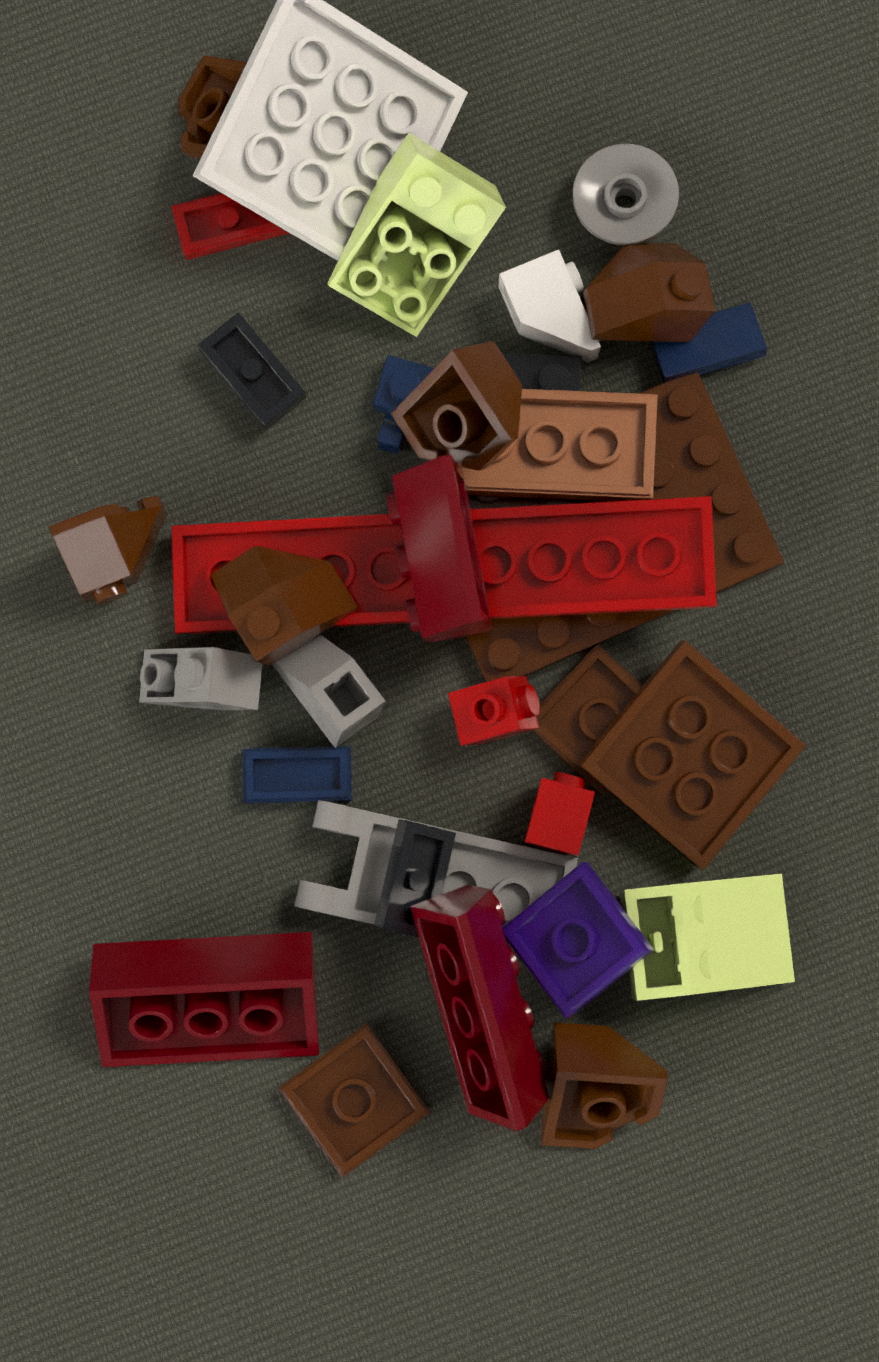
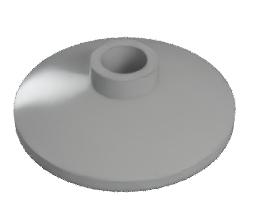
[573,144,679,245]

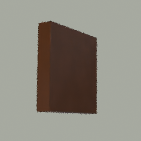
[532,644,642,796]
[278,1023,431,1178]

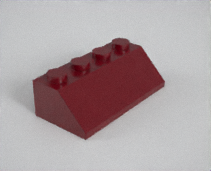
[410,885,549,1132]
[89,932,319,1067]

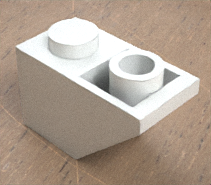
[498,250,602,362]

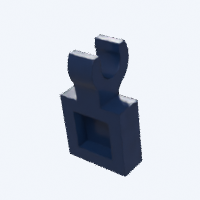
[373,355,434,455]

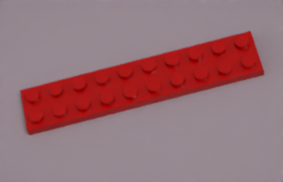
[171,496,717,635]

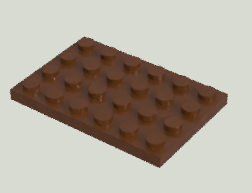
[465,372,784,682]

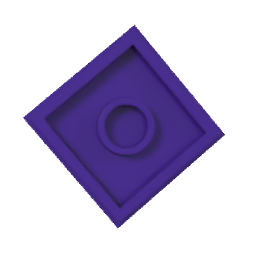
[502,862,654,1019]

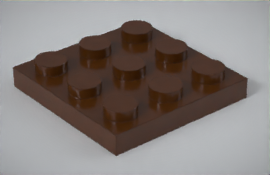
[577,640,806,870]

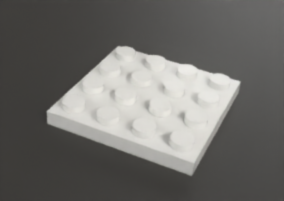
[193,0,468,261]

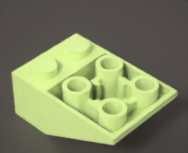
[328,133,506,337]
[620,874,795,1001]

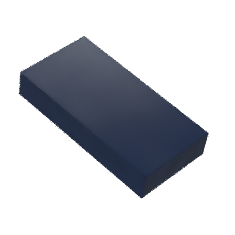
[650,302,767,383]
[243,746,352,804]

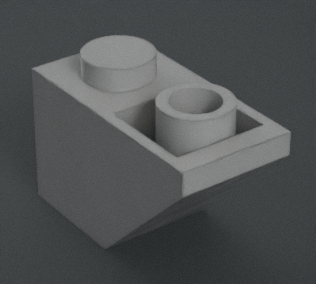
[272,634,386,748]
[139,647,262,710]

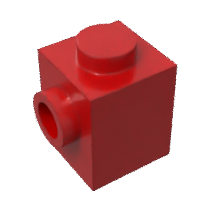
[448,676,540,746]
[523,772,595,858]

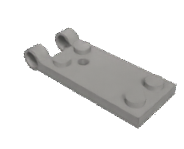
[294,800,578,957]

